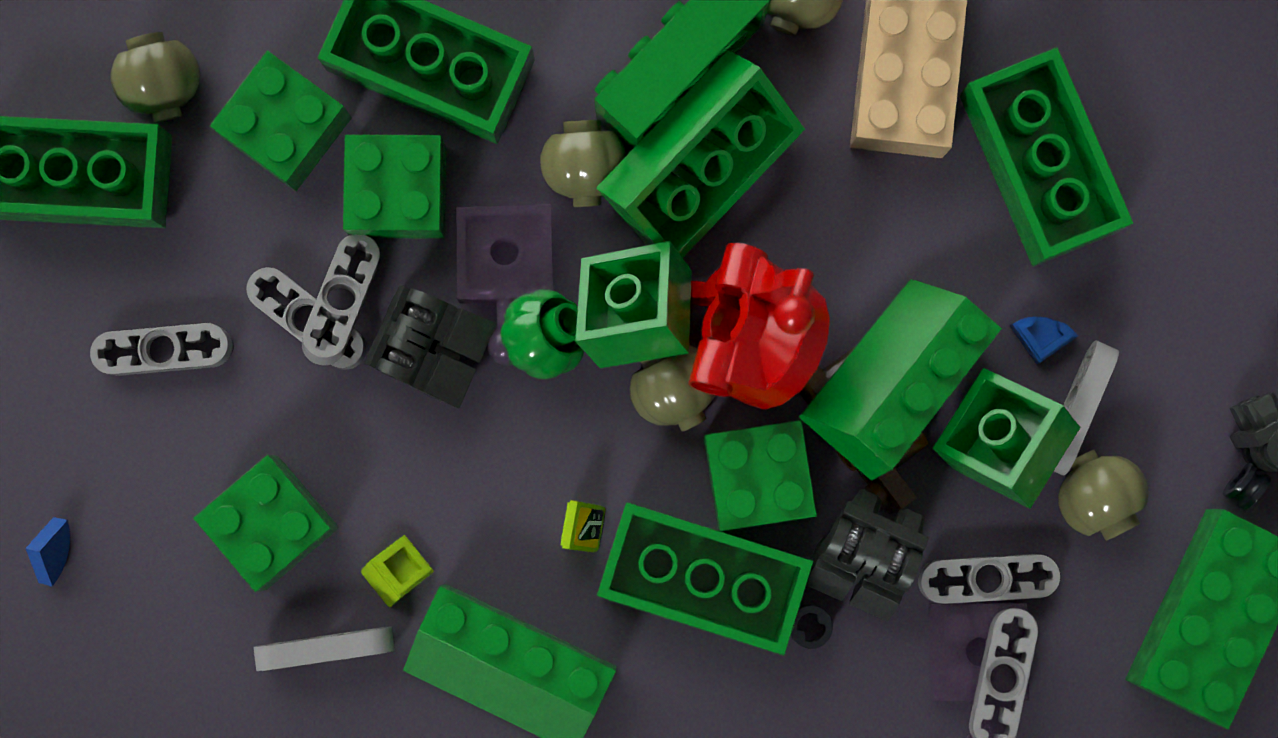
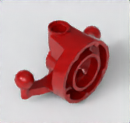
[688,243,830,410]

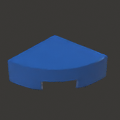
[1009,317,1078,364]
[25,517,70,586]

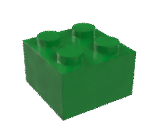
[210,50,352,192]
[343,135,446,239]
[576,241,692,368]
[933,368,1081,509]
[703,420,816,531]
[193,455,339,592]

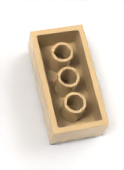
[850,0,967,158]

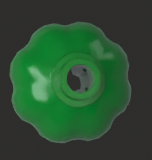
[500,289,585,380]

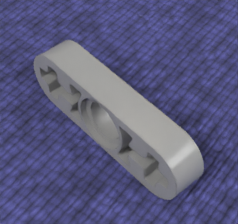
[302,234,380,365]
[246,267,367,370]
[90,323,233,376]
[1054,340,1119,476]
[918,554,1060,604]
[969,609,1038,738]
[253,626,395,671]

